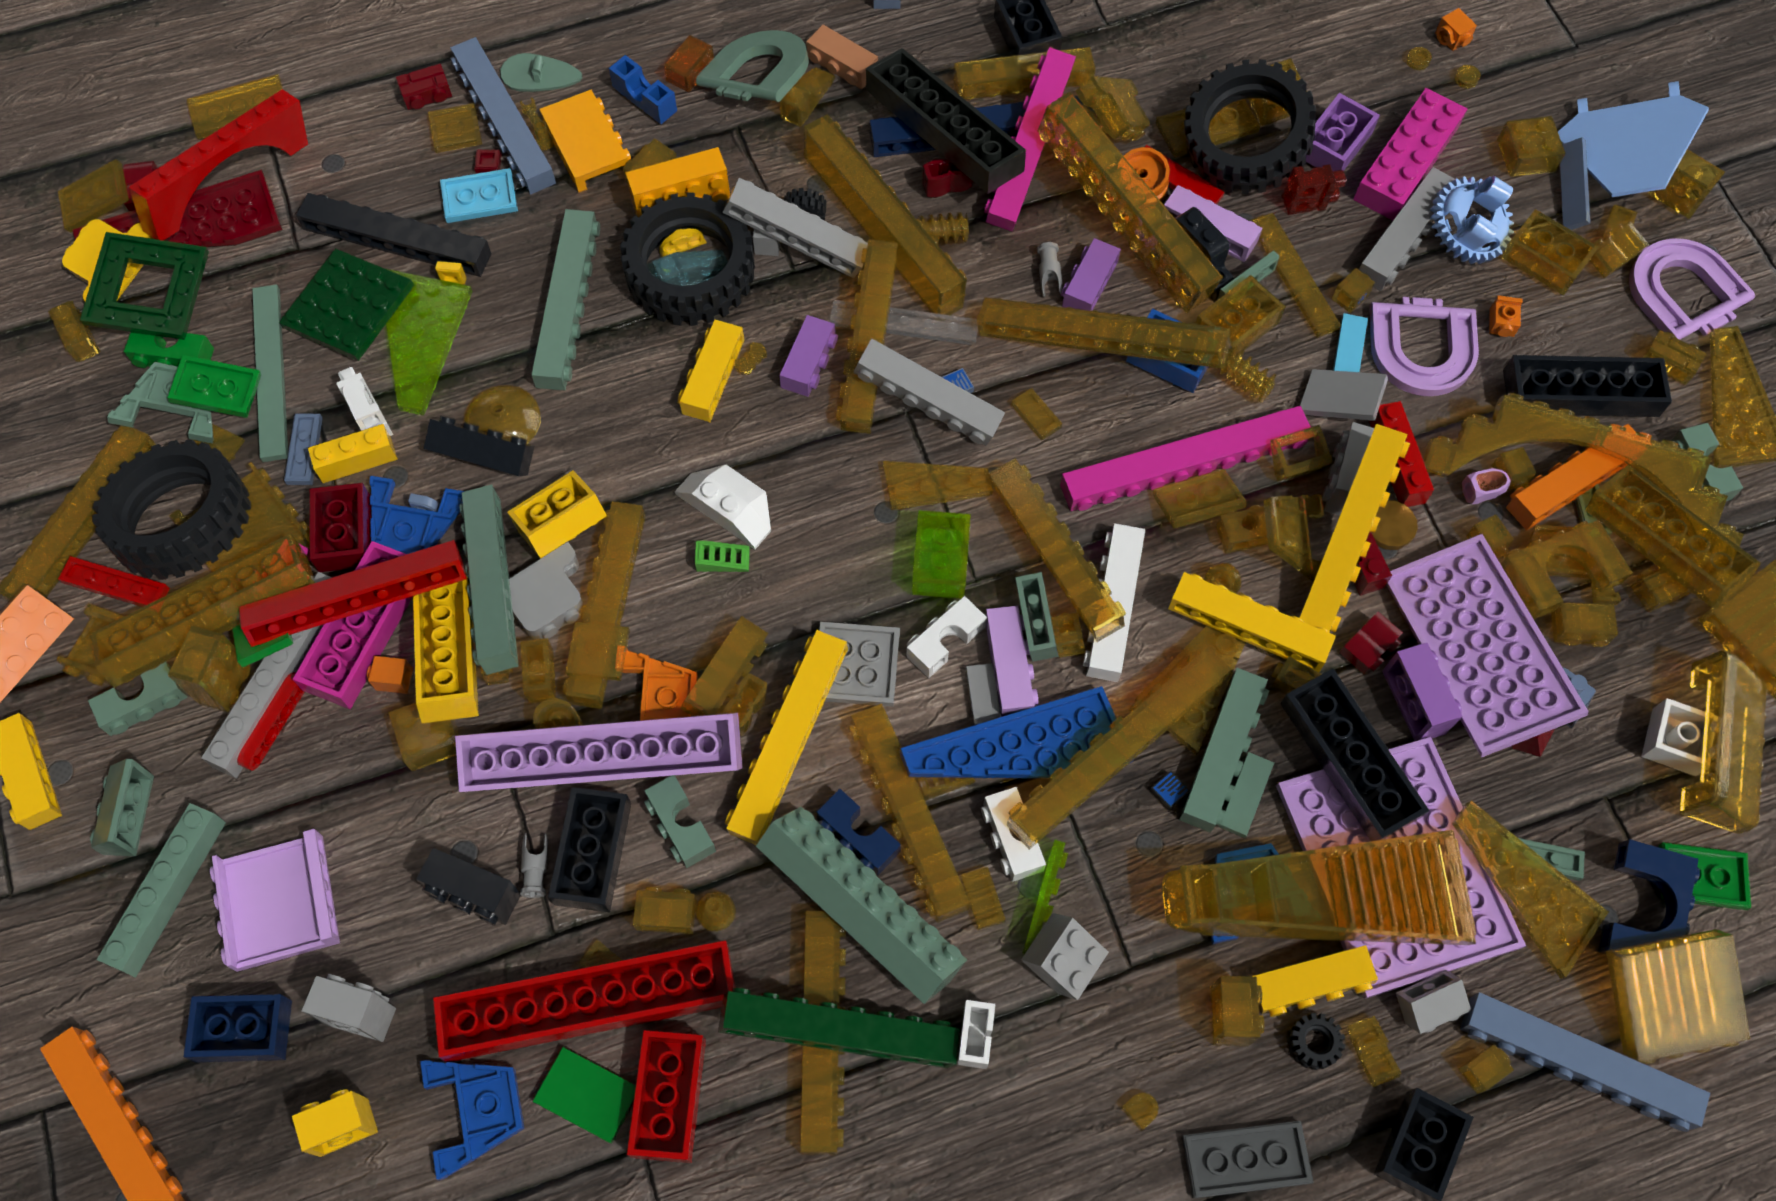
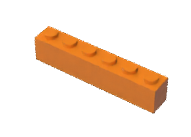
[1506,424,1649,531]

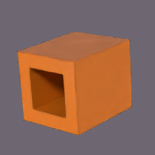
[367,656,413,694]

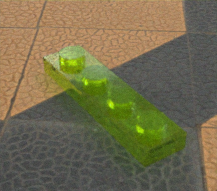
[1022,840,1068,954]

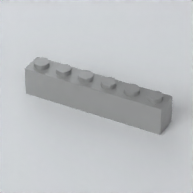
[1356,167,1455,291]
[723,178,871,278]
[853,338,1005,446]

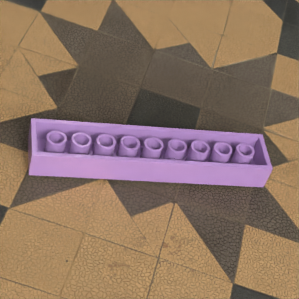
[455,713,742,792]

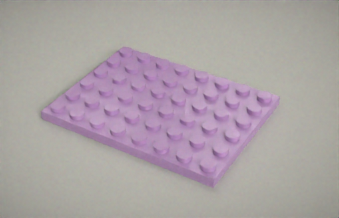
[1276,737,1526,999]

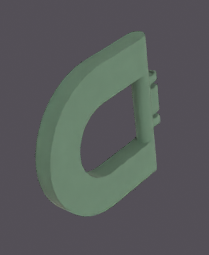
[696,30,809,102]

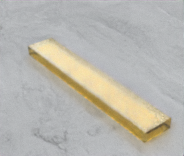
[1251,212,1341,338]

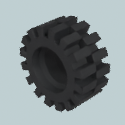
[784,188,827,220]
[1287,1013,1346,1070]

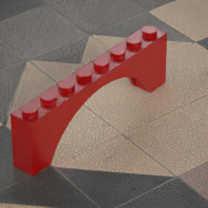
[129,89,308,240]

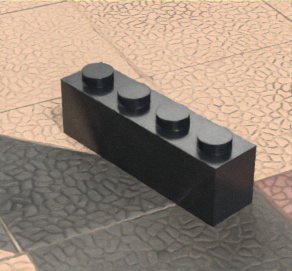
[423,415,535,476]

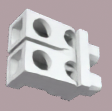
[336,367,393,436]

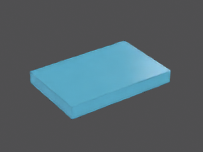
[440,168,518,223]

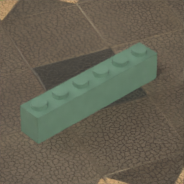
[1179,668,1269,833]
[97,803,226,978]

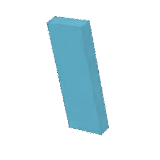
[1333,313,1368,372]

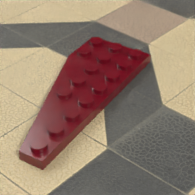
[73,169,283,247]

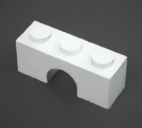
[906,596,987,678]
[981,787,1046,882]

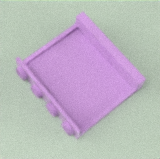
[210,829,340,972]

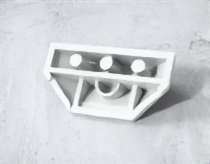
[675,464,771,549]

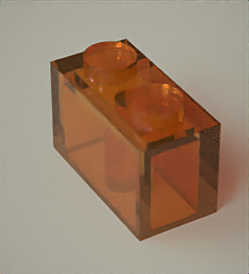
[664,35,714,93]

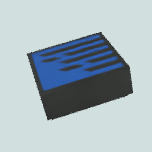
[1150,771,1190,810]

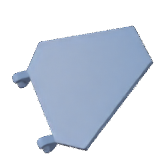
[1555,81,1709,197]

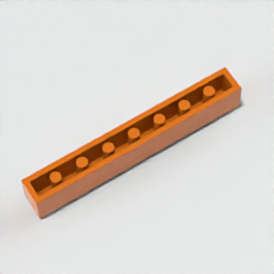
[40,1026,185,1201]

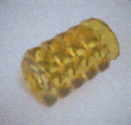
[918,212,969,246]
[1220,350,1277,403]

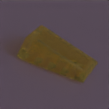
[914,777,975,801]

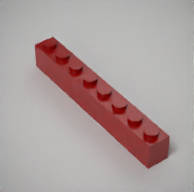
[239,540,467,647]

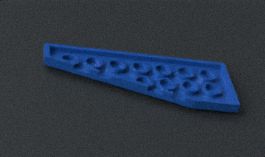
[899,686,1134,779]

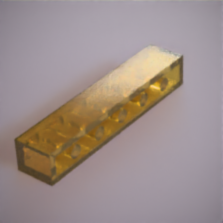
[953,47,1095,99]

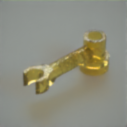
[520,98,554,150]

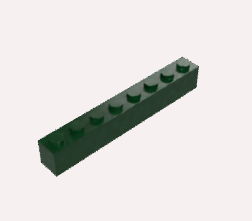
[718,988,960,1068]

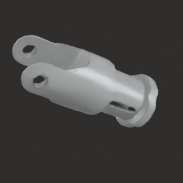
[1037,242,1063,297]
[520,833,548,898]

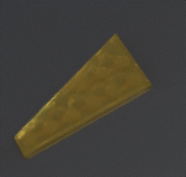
[1710,326,1776,468]
[1452,800,1609,979]

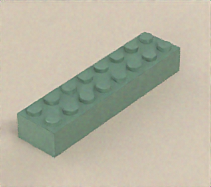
[756,807,967,1004]

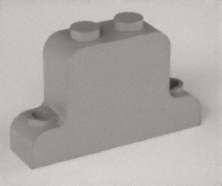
[509,542,585,641]

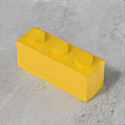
[308,424,398,483]

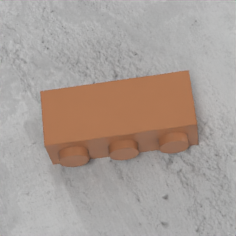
[806,25,878,89]

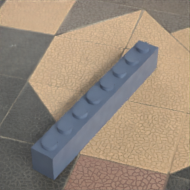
[450,37,556,195]
[1460,992,1710,1132]

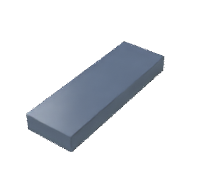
[284,414,323,485]

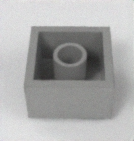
[1021,913,1109,1000]

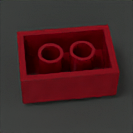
[310,482,371,572]

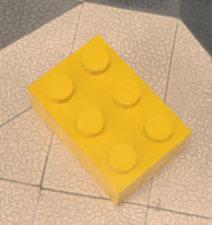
[507,470,607,559]

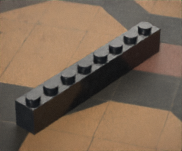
[296,193,492,277]

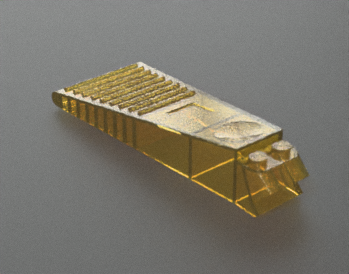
[1162,830,1477,945]

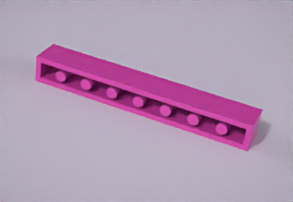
[984,47,1076,232]

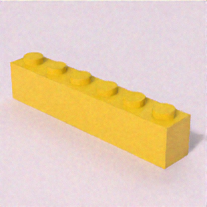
[1168,572,1336,673]

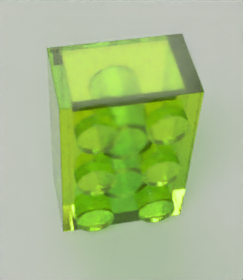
[912,510,971,599]

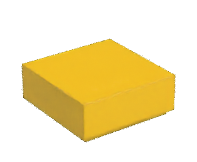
[435,261,467,284]

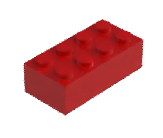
[627,1030,706,1163]

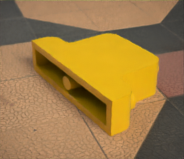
[62,219,153,301]

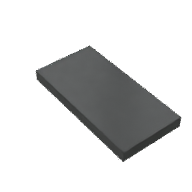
[1182,1121,1314,1199]

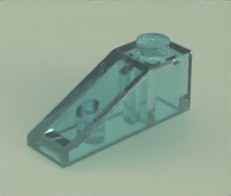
[652,250,728,286]

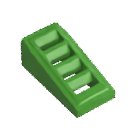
[695,541,750,572]

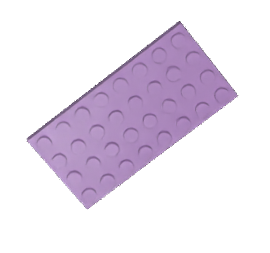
[1386,534,1588,758]

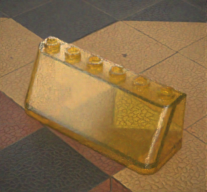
[1680,650,1768,834]

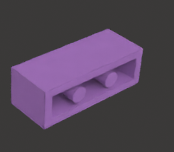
[1061,238,1121,318]
[780,315,838,397]

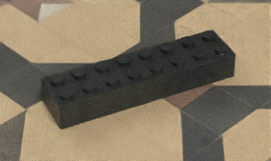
[866,48,1026,194]

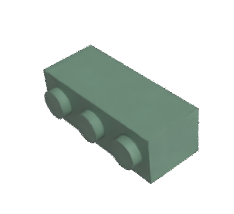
[1015,572,1059,662]

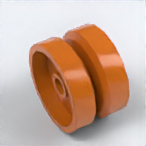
[1116,147,1170,211]

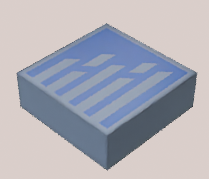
[942,368,974,393]

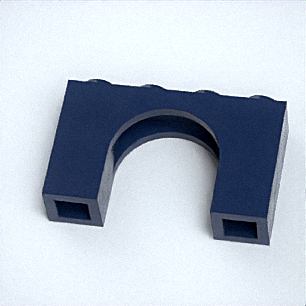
[1598,839,1700,972]

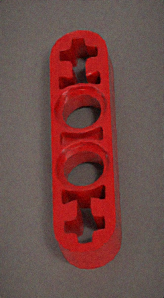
[237,672,305,771]

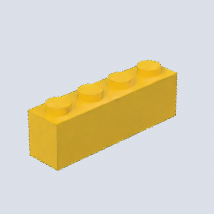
[678,320,744,422]
[0,713,62,830]
[1251,945,1378,1017]

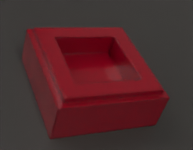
[474,149,502,174]

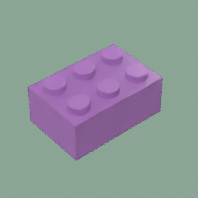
[1306,93,1380,179]
[1382,643,1463,741]

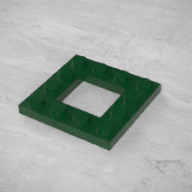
[80,232,209,340]

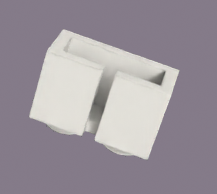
[957,1000,995,1069]

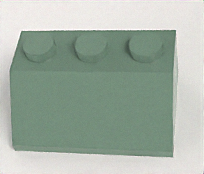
[90,759,154,857]

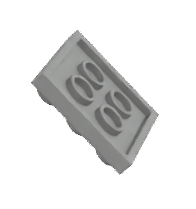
[819,622,900,707]

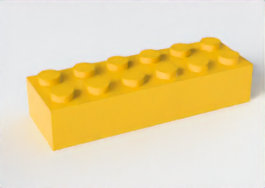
[413,571,479,723]

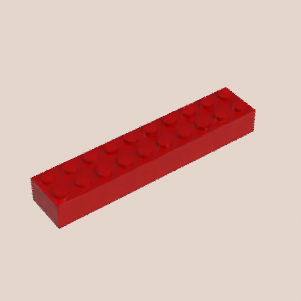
[433,940,735,1062]

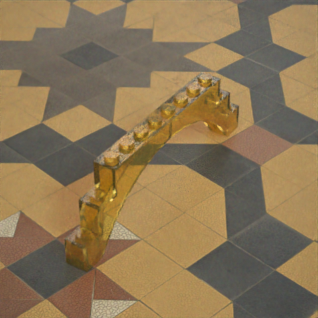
[1423,393,1744,565]

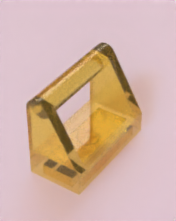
[1270,425,1333,482]

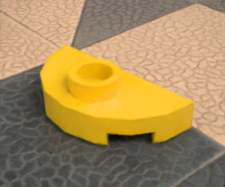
[659,228,707,259]

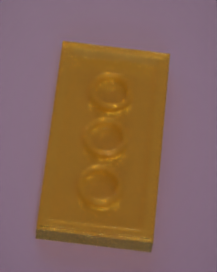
[187,74,283,139]
[1155,99,1260,158]

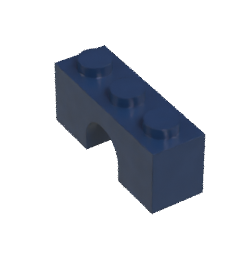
[817,789,901,876]

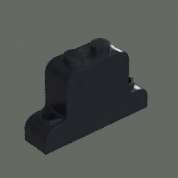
[1152,207,1234,302]

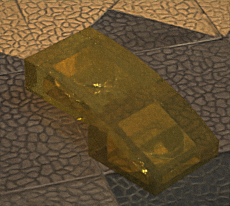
[1347,1016,1401,1087]

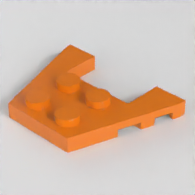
[616,646,697,720]

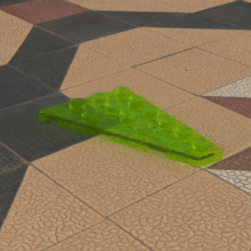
[386,269,473,415]

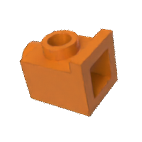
[1489,296,1523,337]

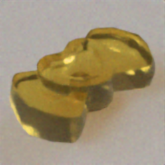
[734,342,767,375]

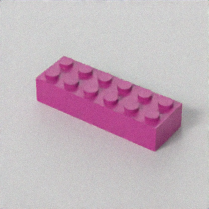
[1353,88,1467,221]
[293,541,413,710]

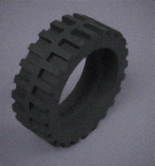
[1184,59,1316,194]
[620,192,755,326]
[92,440,251,580]

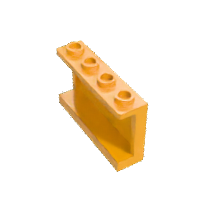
[539,89,632,193]

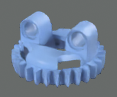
[1430,176,1514,264]

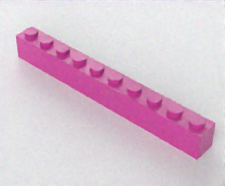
[1060,406,1313,511]

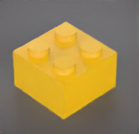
[292,1089,378,1157]

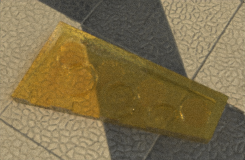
[883,461,993,510]

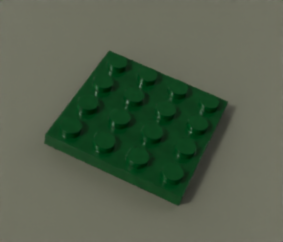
[279,248,415,361]

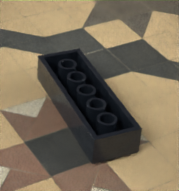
[1503,355,1672,417]
[1280,668,1430,845]

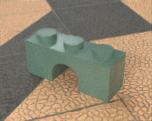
[1670,423,1743,507]
[88,662,188,736]
[644,775,716,868]

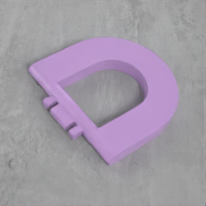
[1629,239,1755,343]
[1369,297,1479,396]

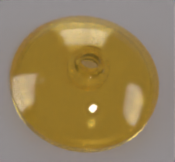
[464,385,541,444]

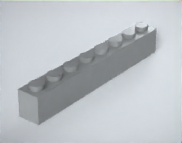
[202,572,332,779]

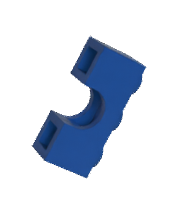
[609,55,677,124]

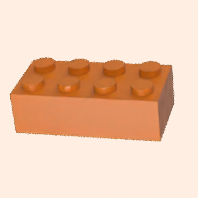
[0,585,74,702]

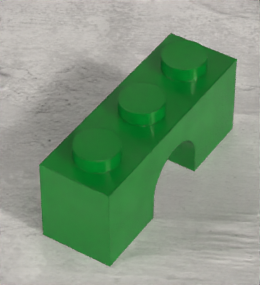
[124,332,214,368]

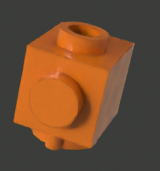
[1435,8,1477,51]

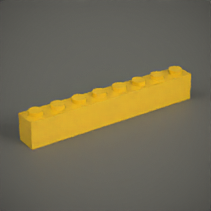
[1300,424,1410,632]
[725,630,848,845]

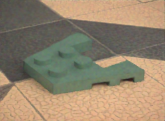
[107,362,214,444]

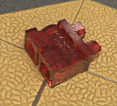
[1282,164,1347,215]

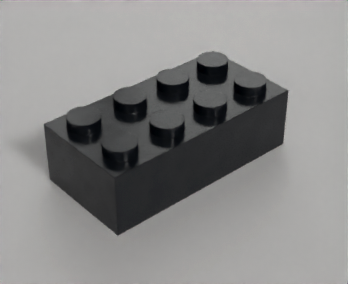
[548,787,631,913]

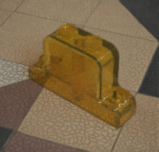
[1075,76,1150,141]

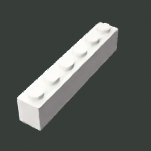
[1083,523,1145,682]

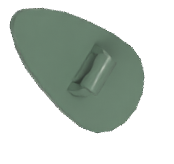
[501,53,582,92]

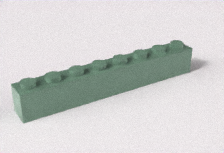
[531,209,600,391]
[459,484,519,675]

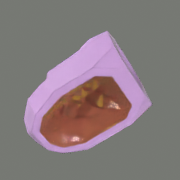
[1462,468,1511,504]

